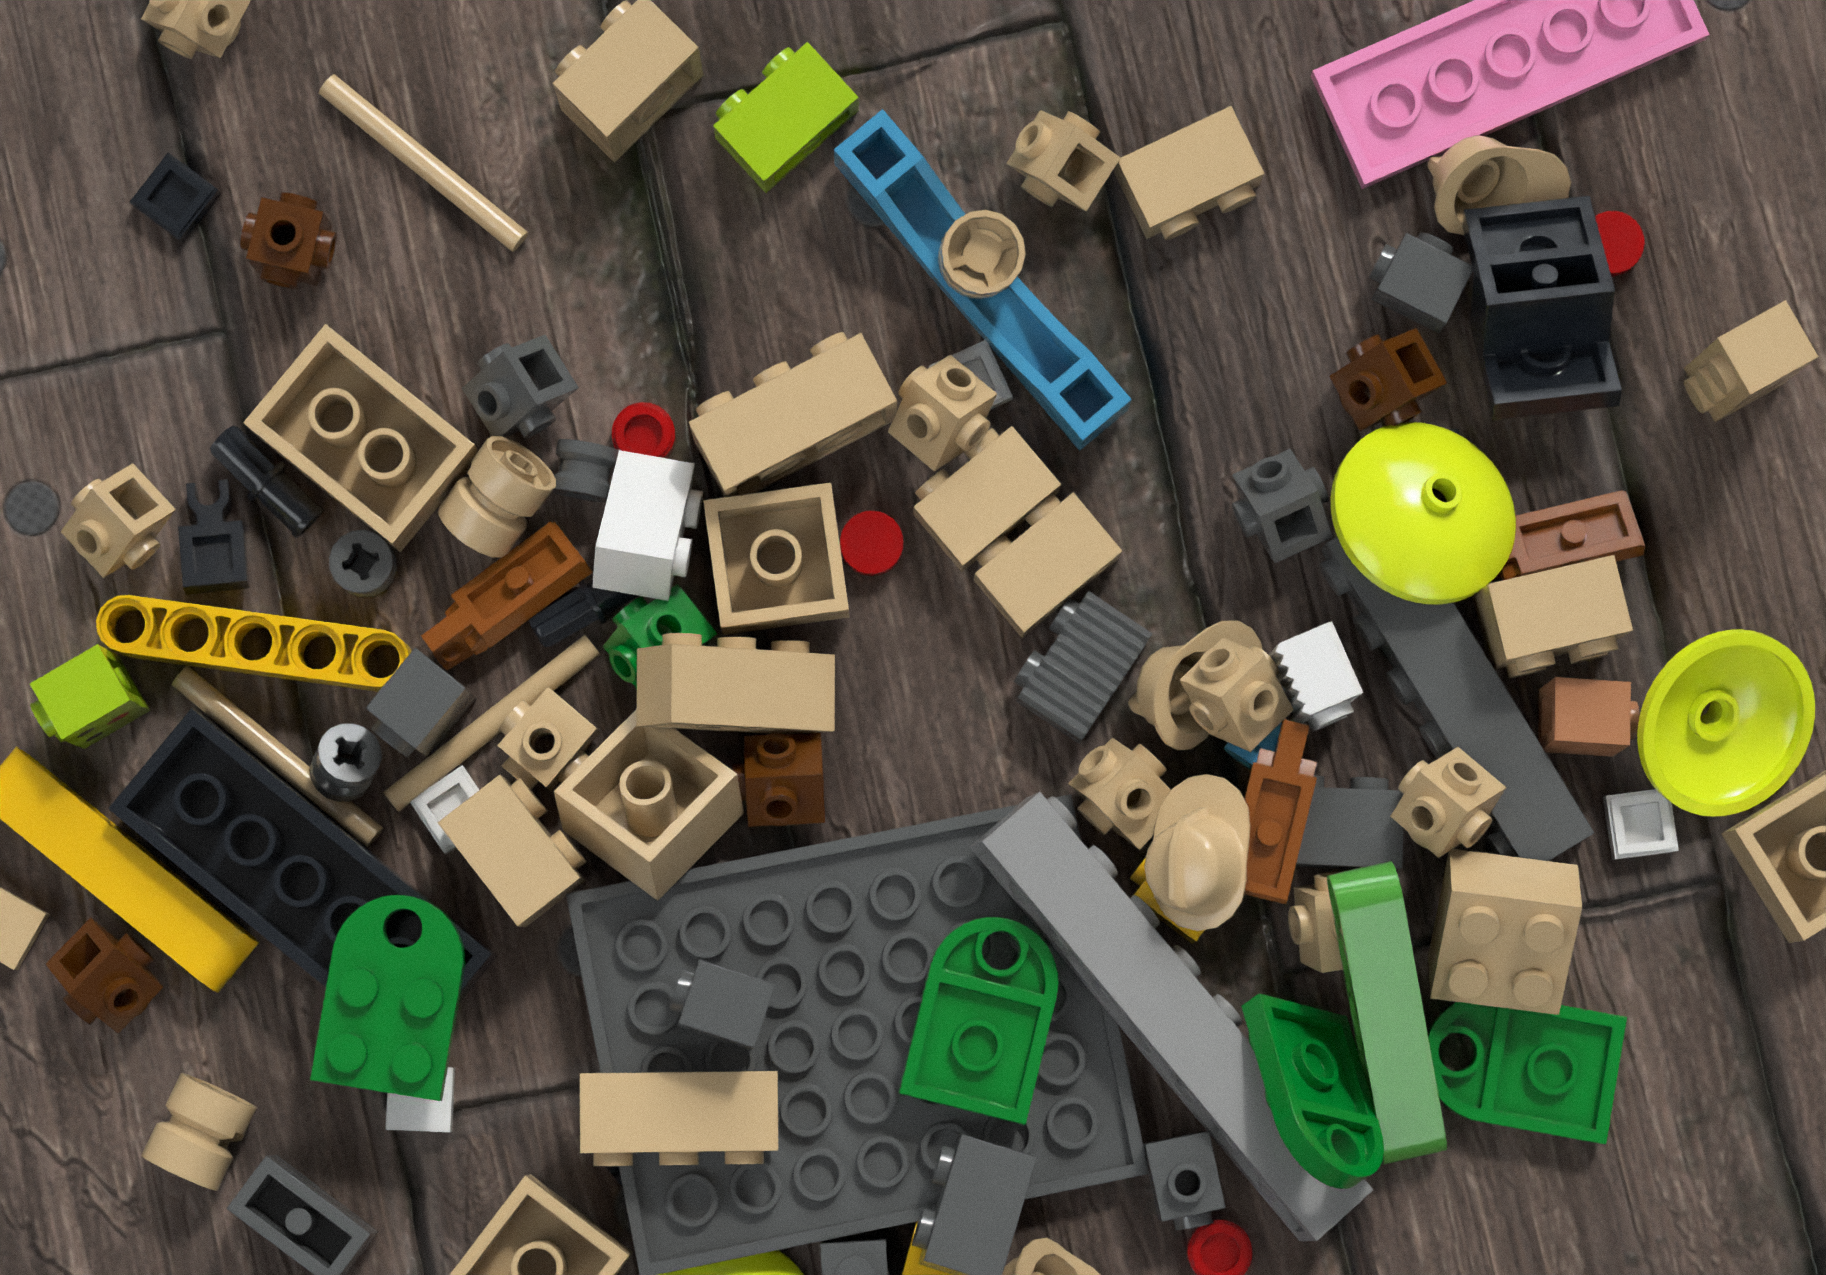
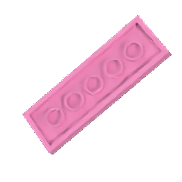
[1311,0,1710,189]

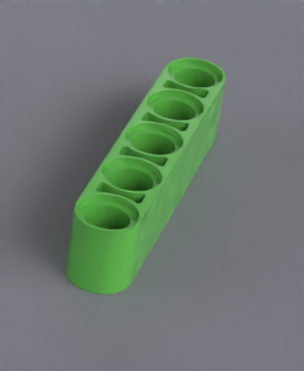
[1327,861,1447,1165]

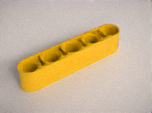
[96,595,412,692]
[0,746,259,993]

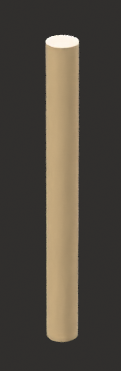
[319,74,528,252]
[383,635,600,812]
[172,666,383,847]

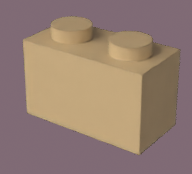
[1114,106,1265,240]
[913,426,1061,572]
[974,492,1122,638]

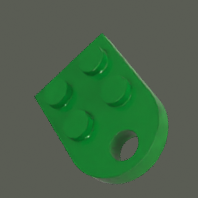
[310,895,465,1101]
[898,917,1058,1125]
[1241,993,1384,1189]
[1427,1002,1627,1144]

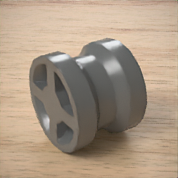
[553,439,619,502]
[329,530,398,598]
[310,724,382,802]

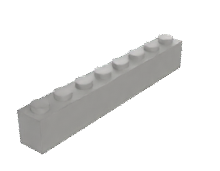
[970,792,1373,1241]

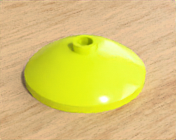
[1331,422,1516,605]
[1637,629,1815,817]

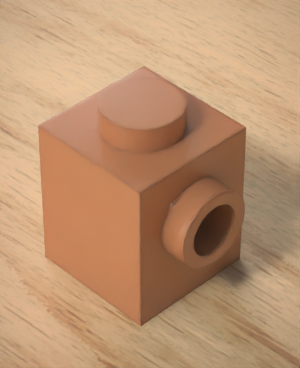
[1538,677,1640,757]

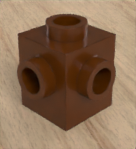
[240,192,337,289]
[1329,328,1447,431]
[732,732,825,827]
[45,917,163,1034]

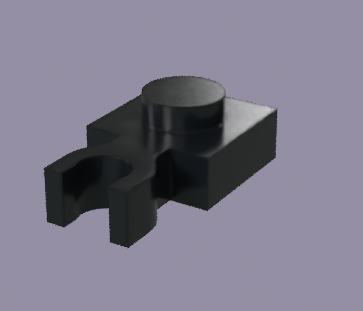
[178,479,250,595]

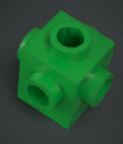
[603,584,717,689]

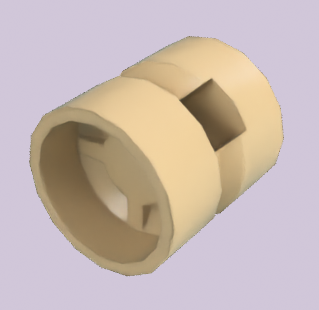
[938,210,1026,299]
[438,436,556,558]
[141,1073,257,1191]

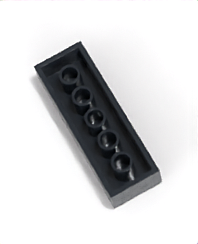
[108,708,498,1003]

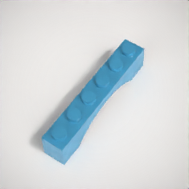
[834,109,1132,451]

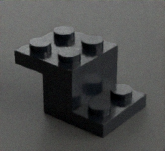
[1462,196,1622,420]

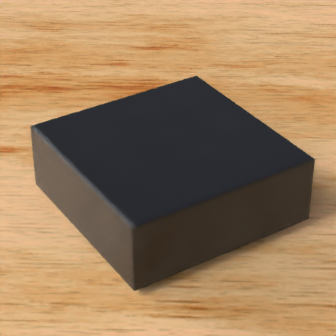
[130,153,221,243]

